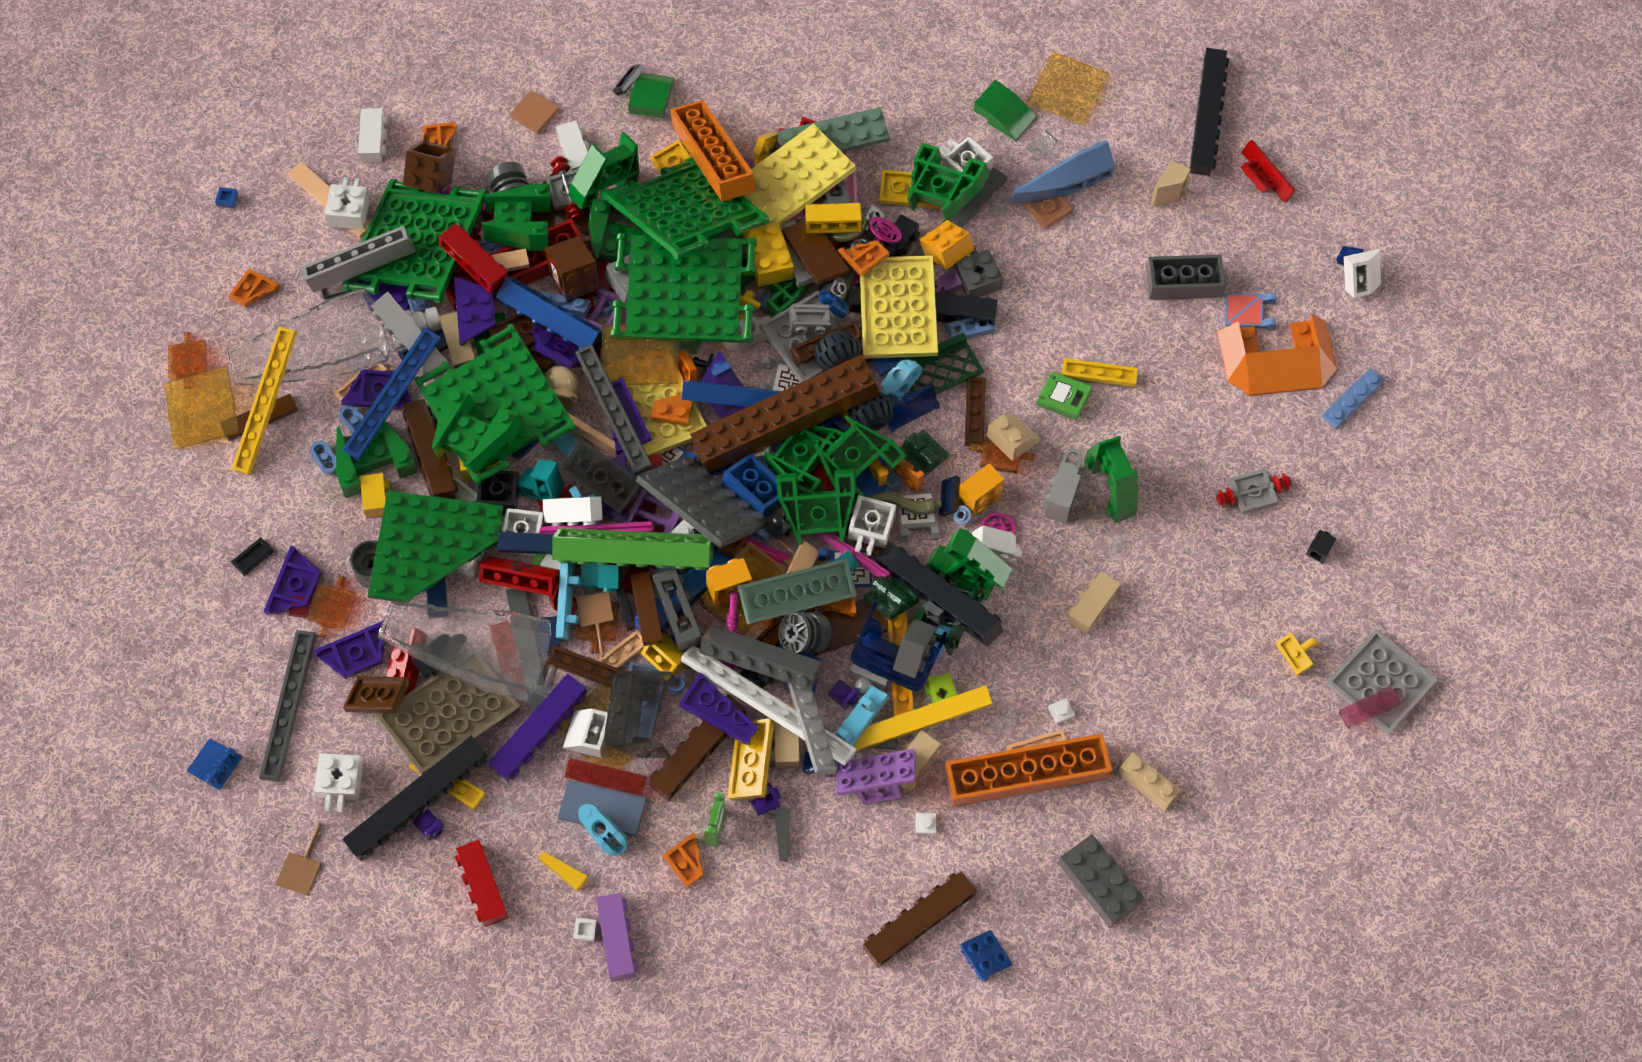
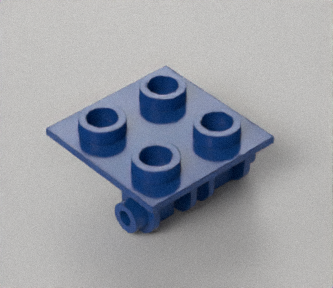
[186,738,243,790]
[960,930,1013,982]

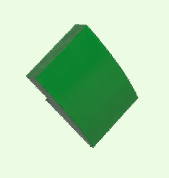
[628,73,674,118]
[974,80,1037,141]

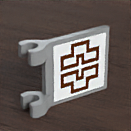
[758,356,800,391]
[897,491,939,543]

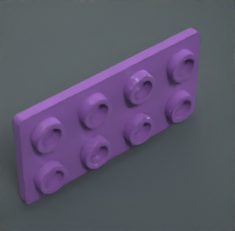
[837,749,916,805]

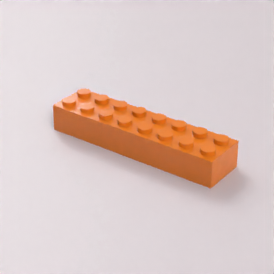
[670,100,756,202]
[944,733,1112,807]

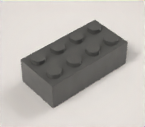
[1146,254,1226,299]
[1058,834,1144,928]

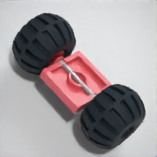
[815,331,894,431]

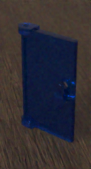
[888,383,940,433]

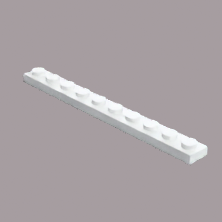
[681,646,857,766]

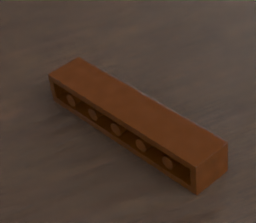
[402,399,458,499]
[649,694,747,802]
[863,871,977,968]

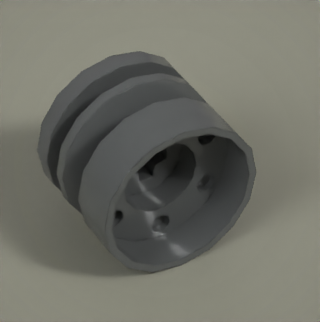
[487,162,529,193]
[350,540,378,589]
[779,612,831,654]

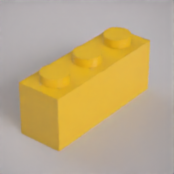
[805,203,861,234]

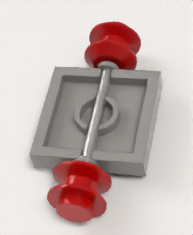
[545,156,584,221]
[1216,469,1292,514]

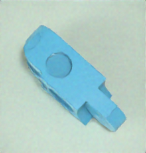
[881,360,922,403]
[578,803,628,856]

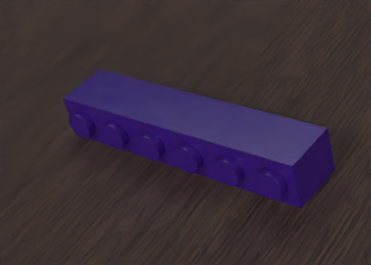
[488,673,587,782]

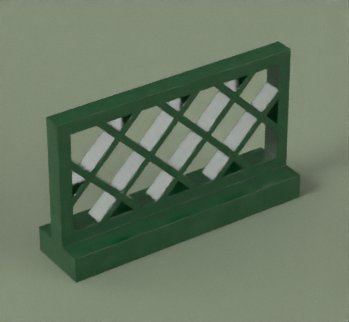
[898,332,984,403]

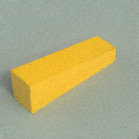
[538,852,589,892]

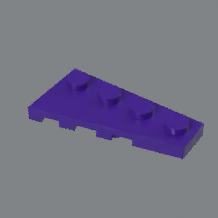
[611,378,652,456]
[679,672,758,745]

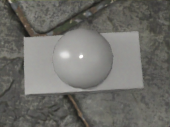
[849,664,888,696]

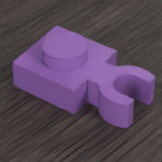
[934,269,963,294]

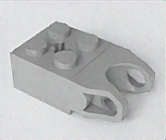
[1043,448,1083,524]

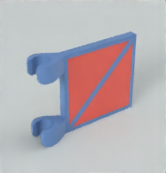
[1225,292,1276,330]

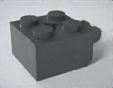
[954,245,1003,297]
[893,620,937,678]

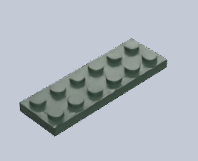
[777,107,890,152]
[737,558,857,625]

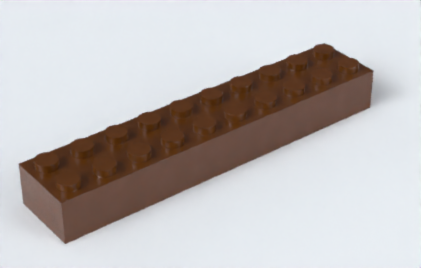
[690,355,881,473]

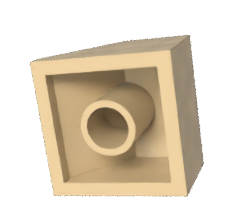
[1150,160,1191,207]
[987,414,1040,461]

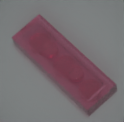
[1338,686,1402,729]

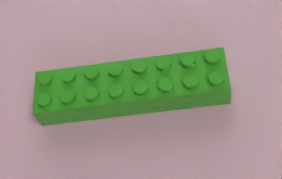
[552,528,714,570]

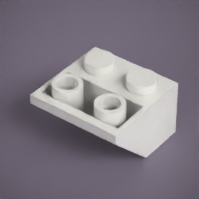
[1344,249,1381,298]
[563,709,613,758]

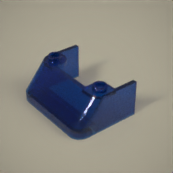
[850,600,947,691]

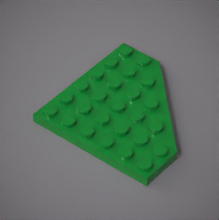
[368,490,503,603]

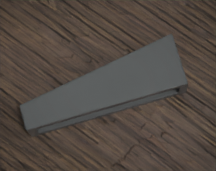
[774,809,790,862]

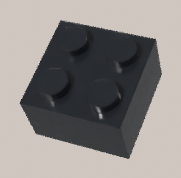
[476,469,520,515]

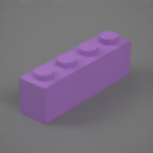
[596,893,638,982]

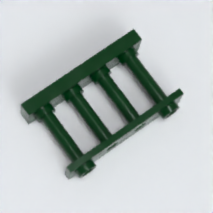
[906,571,985,656]

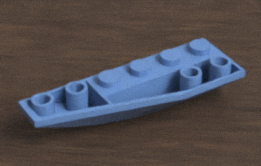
[1011,140,1115,203]

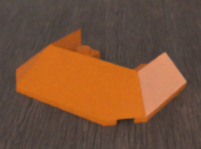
[1217,314,1337,396]

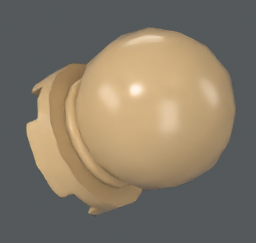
[544,366,578,411]

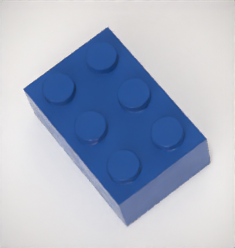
[722,454,782,518]

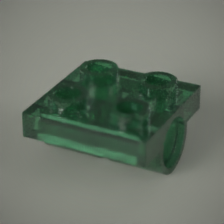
[900,429,949,477]
[864,576,919,620]

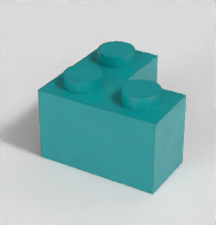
[517,459,565,501]
[581,562,622,592]

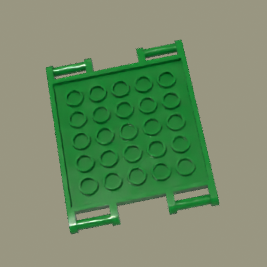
[600,157,770,260]
[342,179,489,303]
[610,233,757,343]
[414,323,577,486]

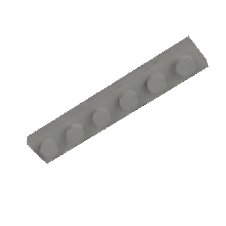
[788,683,837,775]

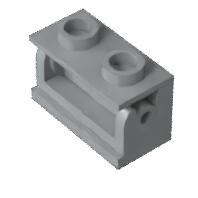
[789,304,831,335]

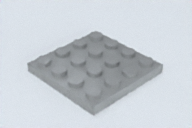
[759,290,862,383]
[1325,629,1438,736]

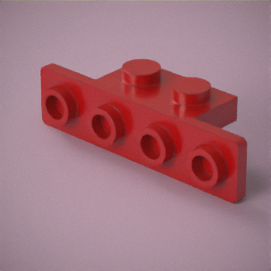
[1241,140,1295,202]
[386,628,427,697]

